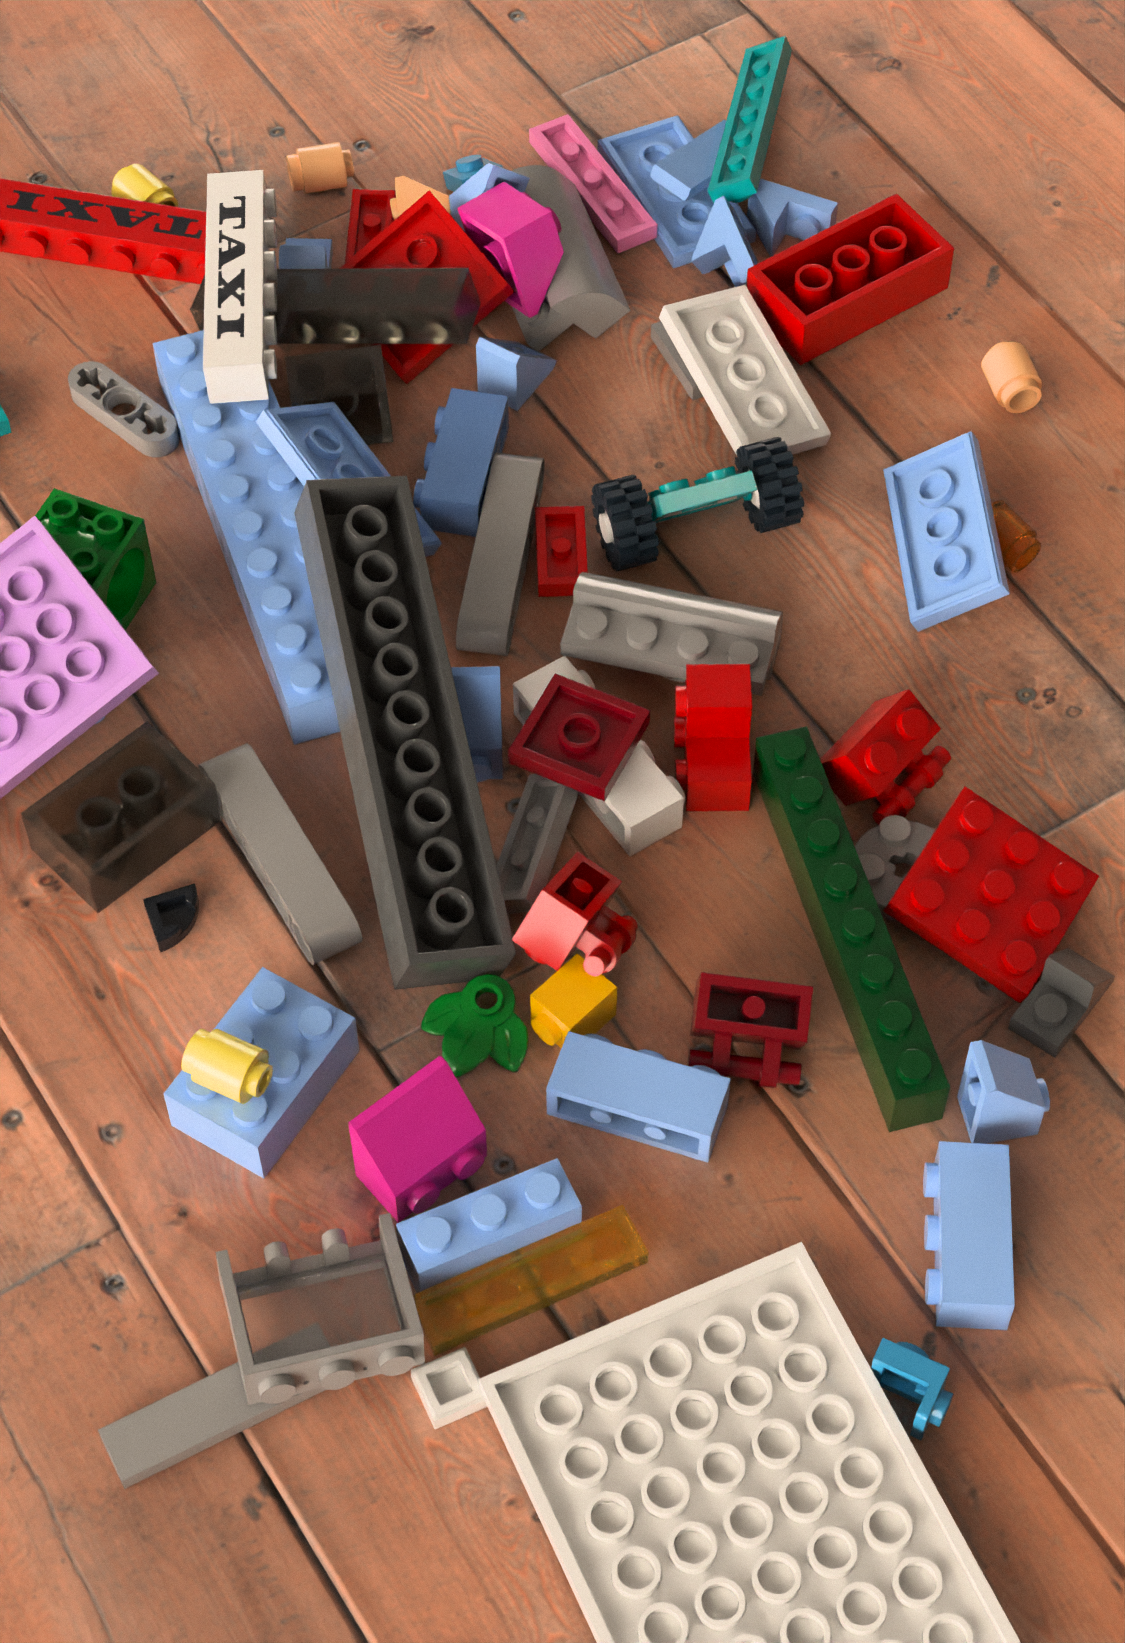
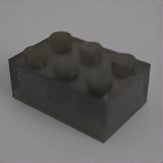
[21,721,222,913]

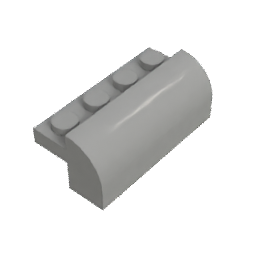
[512,165,631,352]
[560,572,783,696]

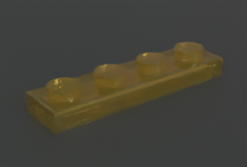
[413,1205,649,1356]

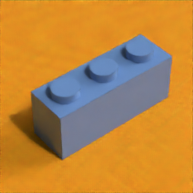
[413,388,509,537]

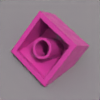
[457,182,564,318]
[348,1056,487,1223]

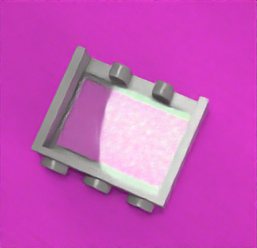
[215,1213,425,1405]

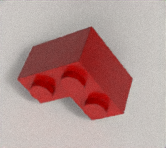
[673,664,752,811]

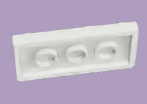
[659,285,831,455]

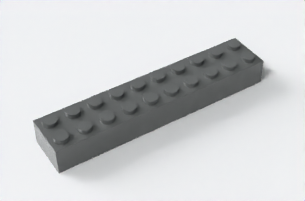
[294,476,516,990]

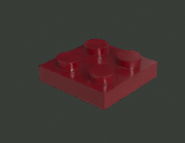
[508,673,651,802]

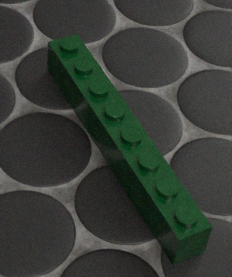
[753,726,950,1132]

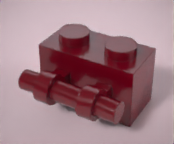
[687,972,813,1088]

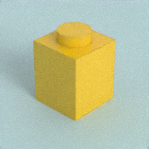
[530,954,617,1048]

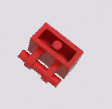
[820,689,951,825]
[512,851,638,976]

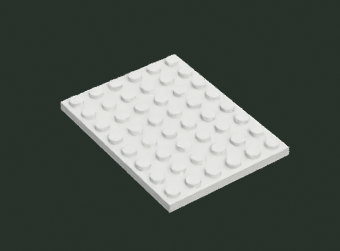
[479,1242,1021,1643]

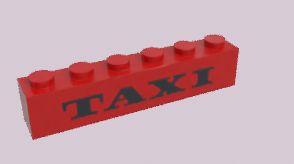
[0,178,206,285]

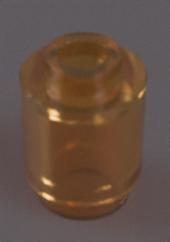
[991,500,1041,573]

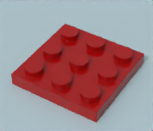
[323,190,515,384]
[883,786,1099,1003]

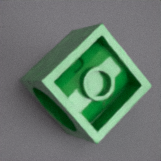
[35,488,156,630]

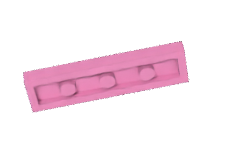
[529,114,658,254]

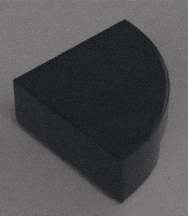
[143,883,199,952]

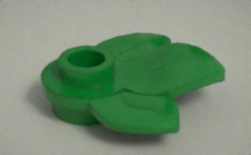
[421,974,529,1078]

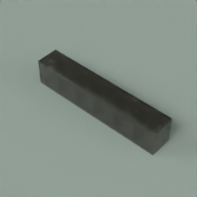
[190,268,481,344]

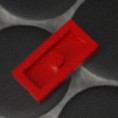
[535,506,588,597]

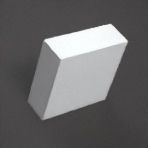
[410,1347,488,1429]

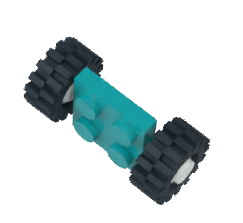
[591,437,804,572]

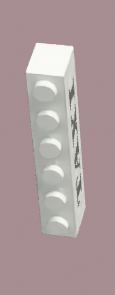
[203,170,277,404]

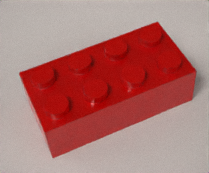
[746,193,954,365]

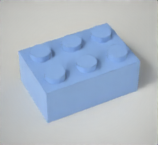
[163,967,360,1179]

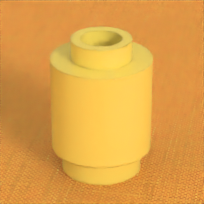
[111,164,178,207]
[181,1029,273,1104]

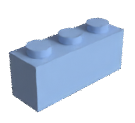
[546,1031,731,1163]
[923,1141,1015,1330]
[396,1158,582,1303]

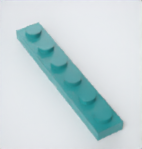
[708,35,792,203]

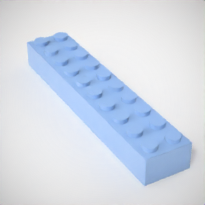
[152,330,340,745]

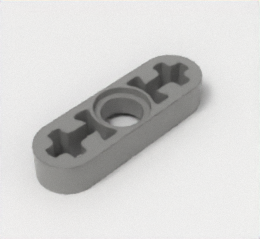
[68,361,179,457]

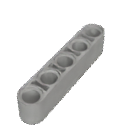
[456,452,545,656]
[198,743,363,965]

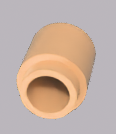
[286,142,354,194]
[981,342,1042,413]

